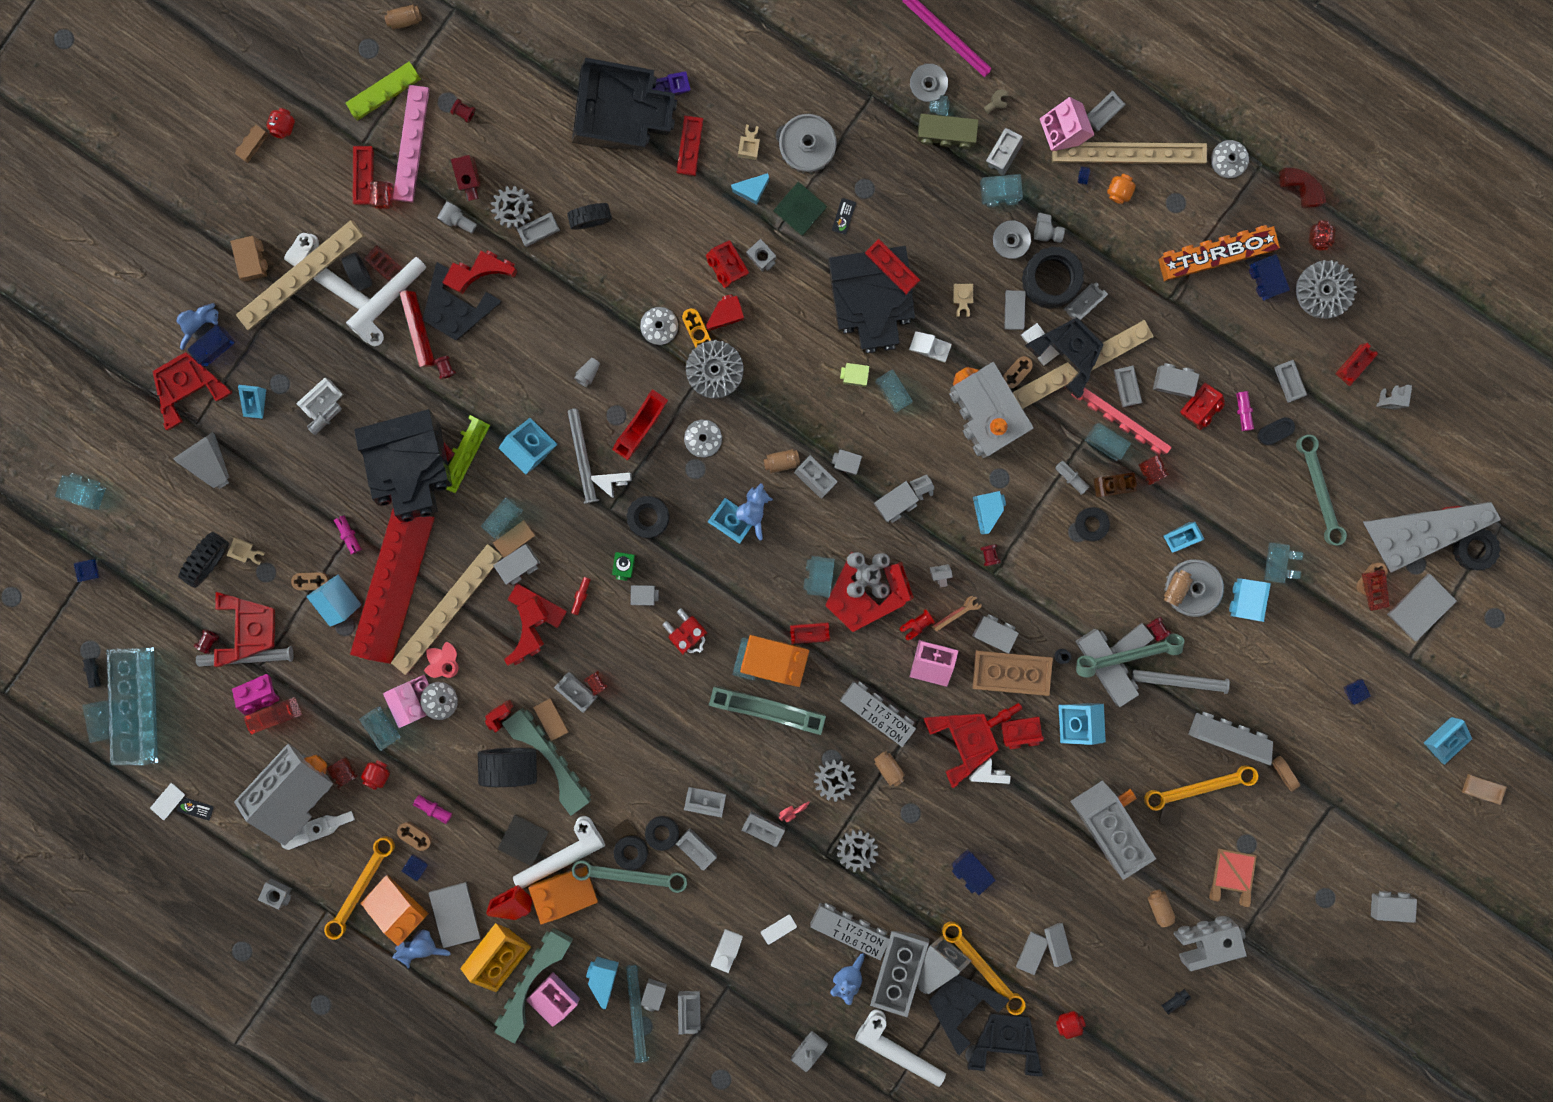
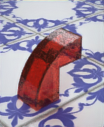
[1279,168,1326,208]
[243,697,302,735]

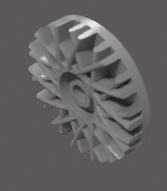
[779,114,836,173]
[1296,260,1357,319]
[686,340,743,398]
[1164,559,1224,617]

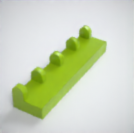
[345,61,421,121]
[447,415,490,493]

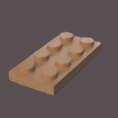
[972,650,1053,696]

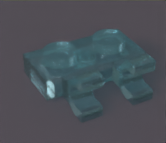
[1264,543,1303,583]

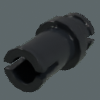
[1054,648,1071,664]
[82,657,101,688]
[1161,988,1192,1015]

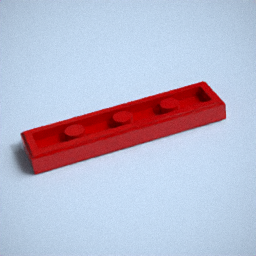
[399,291,434,367]

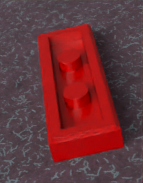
[676,116,704,176]
[353,146,374,205]
[865,239,920,294]
[508,583,567,628]

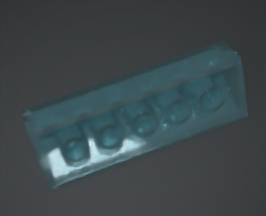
[106,647,158,765]

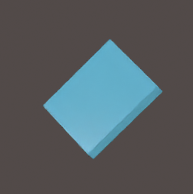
[708,498,752,544]
[306,574,362,627]
[1424,717,1472,765]

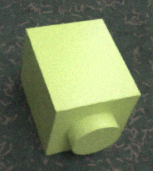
[840,363,869,387]

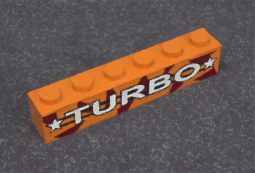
[1158,225,1280,281]

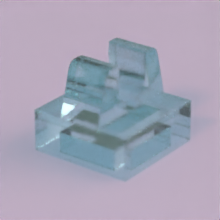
[929,95,950,116]

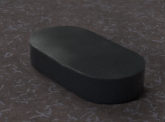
[1257,417,1295,445]

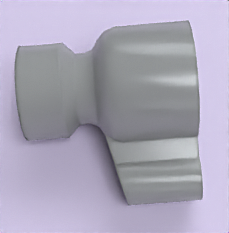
[1034,213,1065,243]

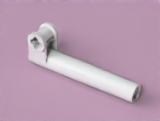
[284,233,370,309]
[346,257,426,346]
[513,816,605,889]
[855,1009,946,1087]

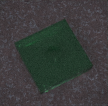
[773,182,827,236]

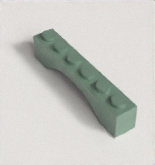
[709,685,826,735]
[502,708,591,816]
[494,928,573,1044]

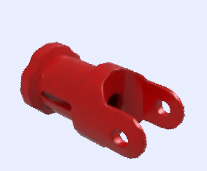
[900,609,935,640]

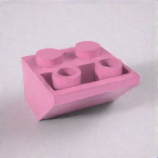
[1040,97,1094,151]
[910,640,958,687]
[383,675,429,728]
[526,972,580,1027]

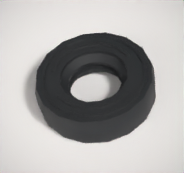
[1075,507,1110,542]
[645,816,679,851]
[614,835,648,870]

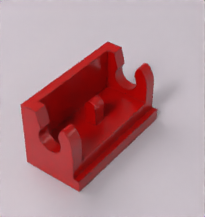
[1335,343,1378,386]
[790,622,830,644]

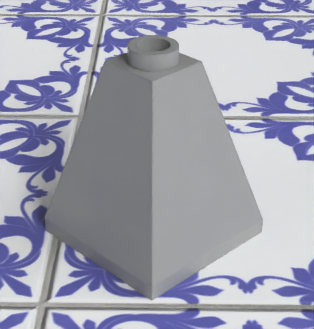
[173,432,229,489]
[917,936,971,994]

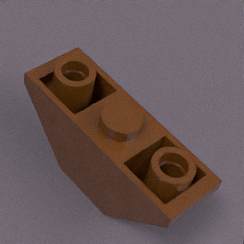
[1094,473,1137,498]

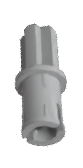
[307,402,342,435]
[1055,461,1090,495]

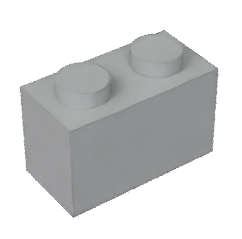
[1153,363,1199,398]
[874,481,919,523]
[493,544,540,585]
[972,614,1019,654]
[1371,891,1417,923]

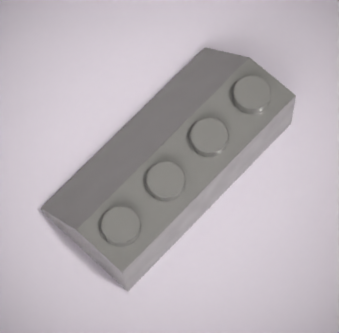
[1189,712,1273,765]
[870,931,929,1017]

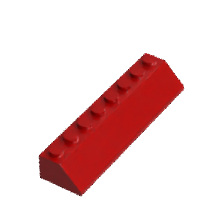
[350,508,435,664]

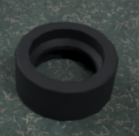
[342,252,373,291]

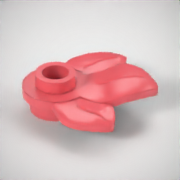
[424,642,459,678]
[779,801,810,823]

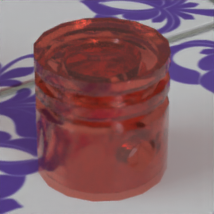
[369,181,393,209]
[1138,454,1169,485]
[326,757,358,788]

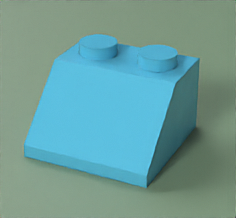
[499,418,557,474]
[973,491,1006,534]
[1229,579,1271,622]
[1059,703,1106,745]
[586,957,619,1009]

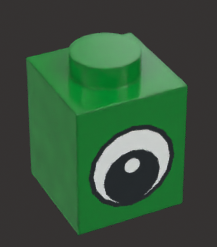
[612,552,636,581]

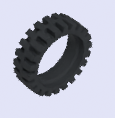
[178,532,229,588]

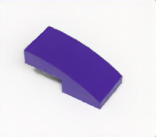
[652,71,690,96]

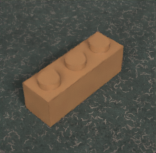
[235,125,269,163]

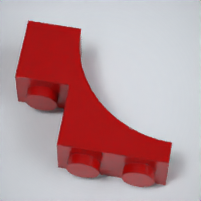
[443,250,518,294]
[612,389,668,460]
[504,595,548,666]

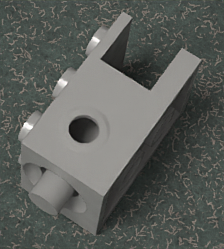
[1174,916,1247,971]

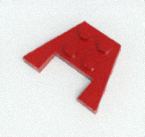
[153,352,232,431]
[825,552,906,632]
[214,592,275,668]
[923,713,999,788]

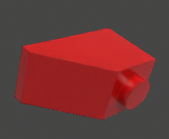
[706,294,744,331]
[486,885,533,920]

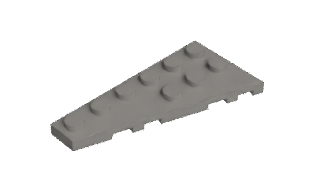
[1363,502,1501,573]

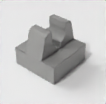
[909,475,934,500]
[930,564,952,588]

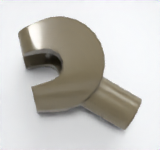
[984,89,1009,114]

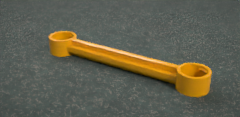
[1144,765,1258,811]
[324,836,395,940]
[942,921,1025,1015]

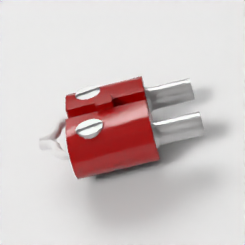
[662,608,708,655]

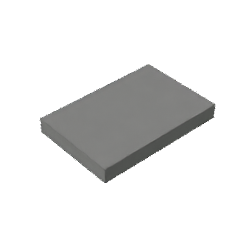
[1387,574,1456,641]
[429,882,481,948]

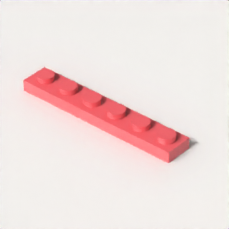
[1071,387,1171,455]

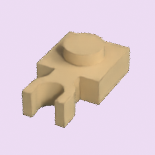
[738,124,760,160]
[953,284,973,317]
[227,537,265,565]

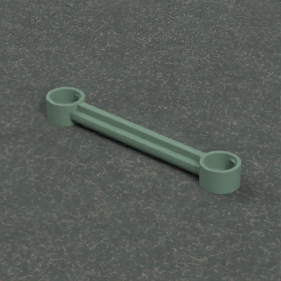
[1296,435,1347,546]
[1076,634,1184,677]
[572,860,687,893]

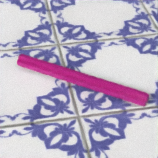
[902,0,991,77]

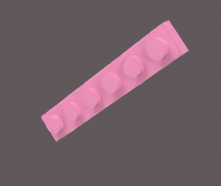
[393,85,430,203]

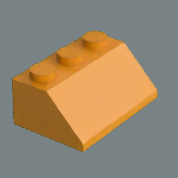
[460,923,531,992]

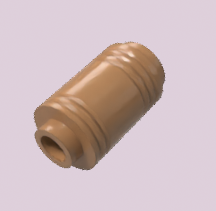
[385,4,422,30]
[763,449,800,474]
[1164,570,1193,607]
[874,751,905,787]
[1148,890,1176,927]

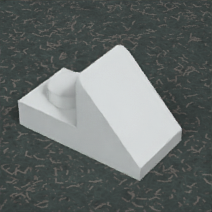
[1021,323,1059,366]
[909,332,952,363]
[591,473,632,498]
[969,757,1010,784]
[711,929,743,973]

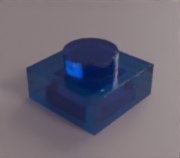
[74,559,99,582]
[1343,679,1371,705]
[401,854,429,881]

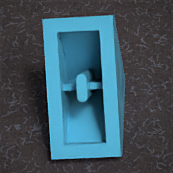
[731,173,769,205]
[238,385,266,419]
[1164,522,1204,553]

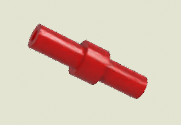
[571,577,591,615]
[987,703,1022,728]

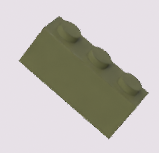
[917,114,978,149]

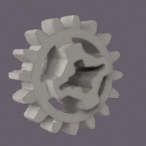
[491,186,533,229]
[814,759,856,802]
[837,829,878,872]

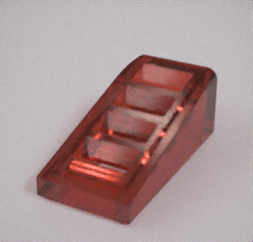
[364,245,403,281]
[1361,569,1390,611]

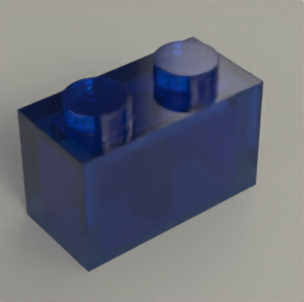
[1249,254,1290,301]
[187,325,236,367]
[951,849,996,895]

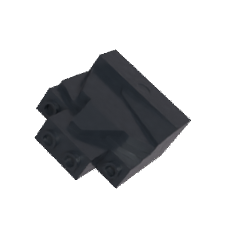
[572,58,677,151]
[828,246,915,354]
[354,409,452,522]

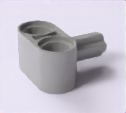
[790,1031,828,1072]

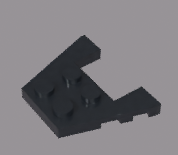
[423,262,502,341]
[1025,317,1104,399]
[929,974,1010,1056]
[967,1012,1043,1077]

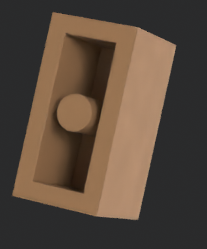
[230,236,268,281]

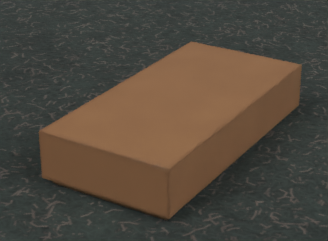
[493,520,536,558]
[533,698,569,741]
[1462,774,1507,805]

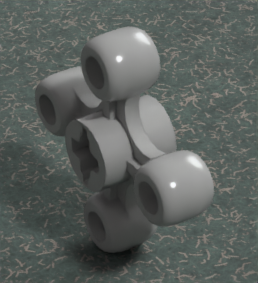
[847,552,890,598]

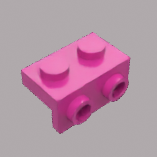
[232,674,279,715]

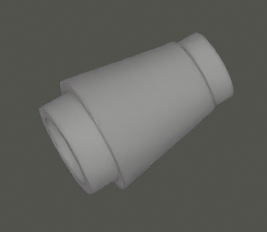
[574,358,600,387]

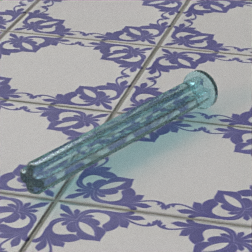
[626,965,649,1063]

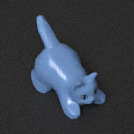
[177,303,218,350]
[736,484,773,541]
[392,930,451,968]
[830,953,865,1005]

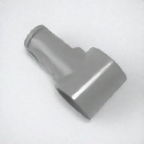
[437,201,477,234]

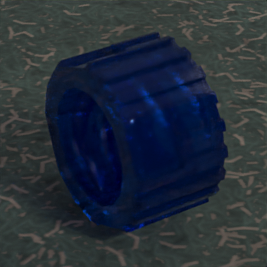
[1077,166,1090,185]

